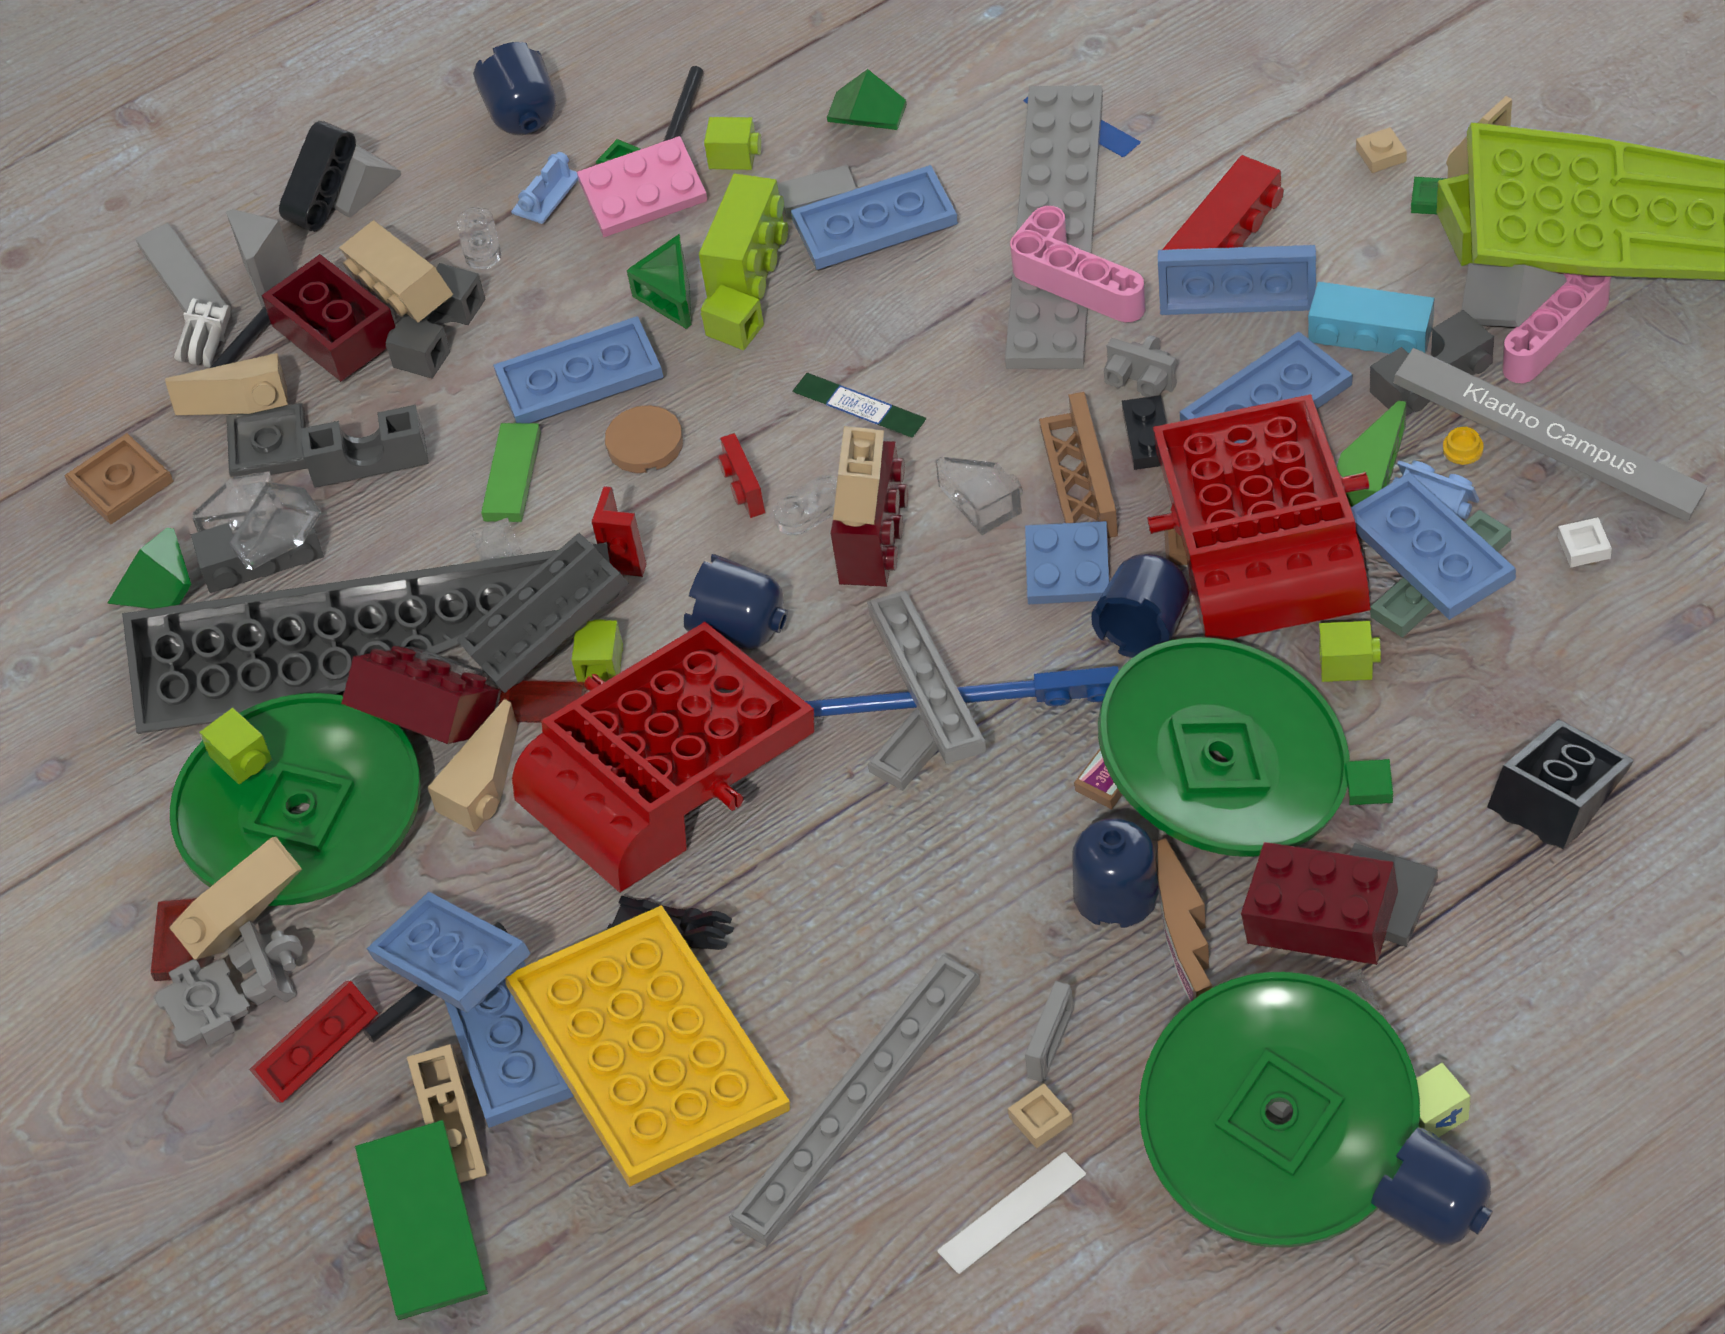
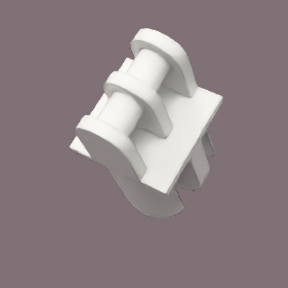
[174,298,231,368]

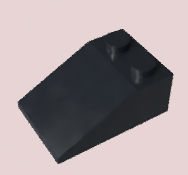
[1487,719,1634,849]

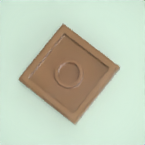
[64,433,174,525]

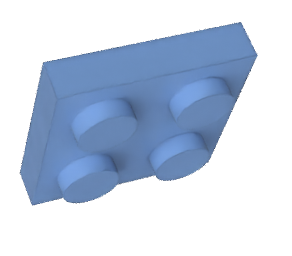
[1025,521,1109,605]

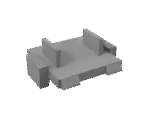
[153,959,250,1047]

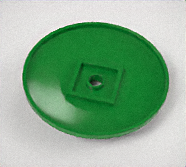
[1098,637,1350,857]
[170,693,421,906]
[1139,972,1420,1247]

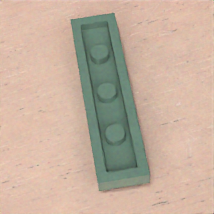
[1370,510,1511,638]

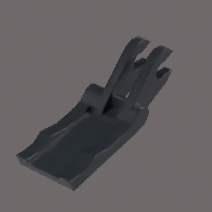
[607,895,734,950]

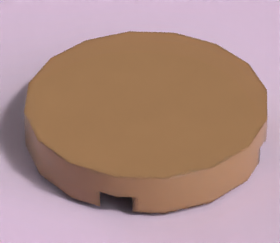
[605,405,683,473]

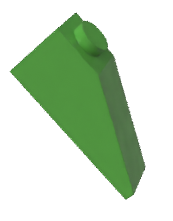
[1337,400,1406,507]

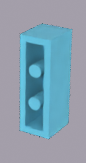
[1308,282,1435,354]

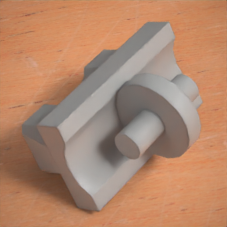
[1104,335,1177,397]
[228,921,303,1005]

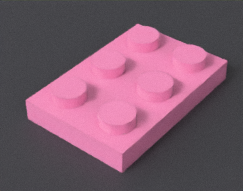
[577,136,707,237]

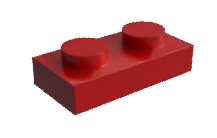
[717,433,765,518]

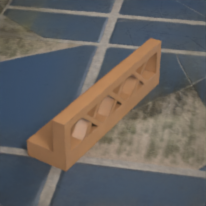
[1039,392,1118,538]

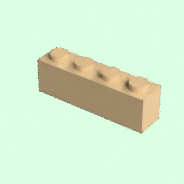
[339,220,453,323]

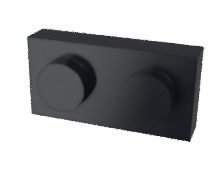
[1121,395,1167,470]

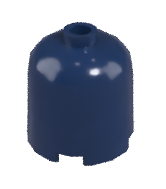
[473,42,557,135]
[684,554,788,650]
[1091,554,1189,658]
[1072,818,1159,928]
[1371,1127,1493,1245]

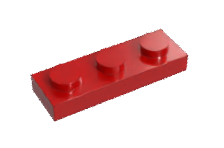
[249,981,378,1103]

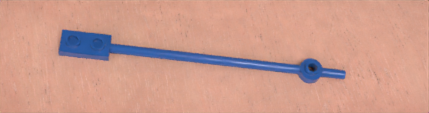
[805,666,1119,717]

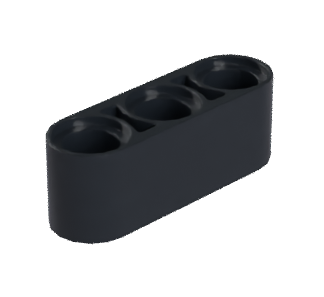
[279,121,356,231]

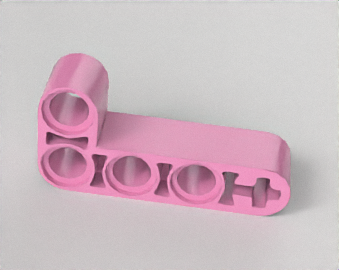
[1010,206,1145,323]
[1502,272,1611,383]

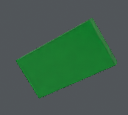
[355,1120,488,1320]

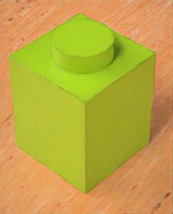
[704,117,762,170]
[701,285,764,350]
[571,619,623,685]
[1319,621,1381,682]
[199,707,272,784]

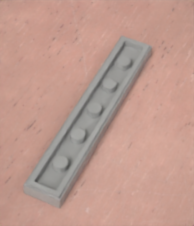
[867,591,986,764]

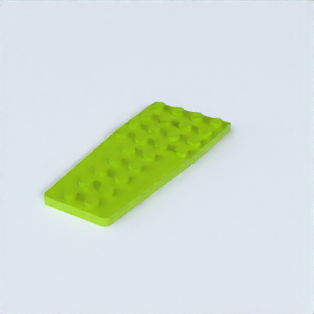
[1467,122,1725,280]

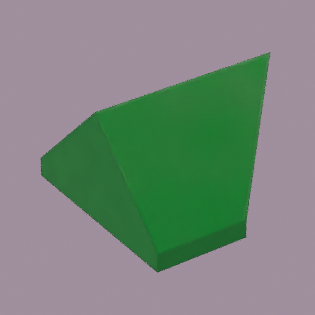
[827,69,907,130]
[627,234,692,329]
[107,527,192,609]

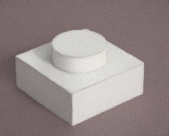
[1557,517,1612,568]

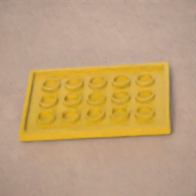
[505,905,790,1187]

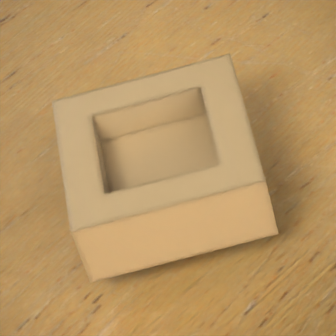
[1356,127,1407,173]
[1008,1084,1073,1149]

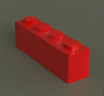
[1162,155,1284,250]

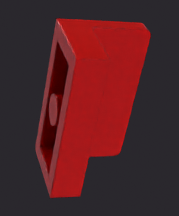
[592,486,647,577]

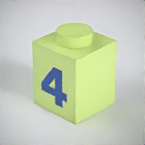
[1416,1063,1470,1137]

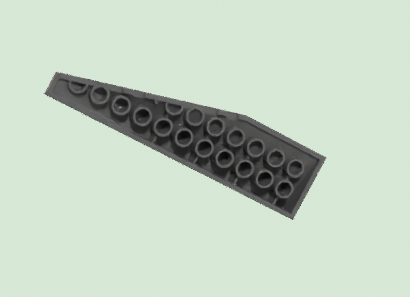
[122,542,610,734]

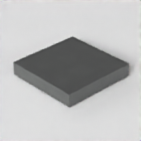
[226,403,308,482]
[1349,843,1438,947]

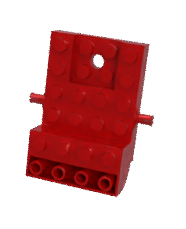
[1147,394,1371,640]
[512,622,814,893]

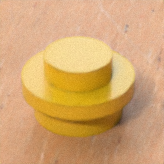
[1443,427,1484,465]

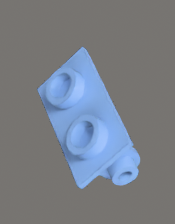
[511,152,578,224]
[1392,460,1479,519]

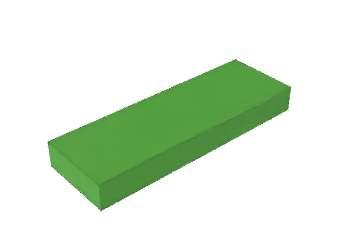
[481,423,541,522]

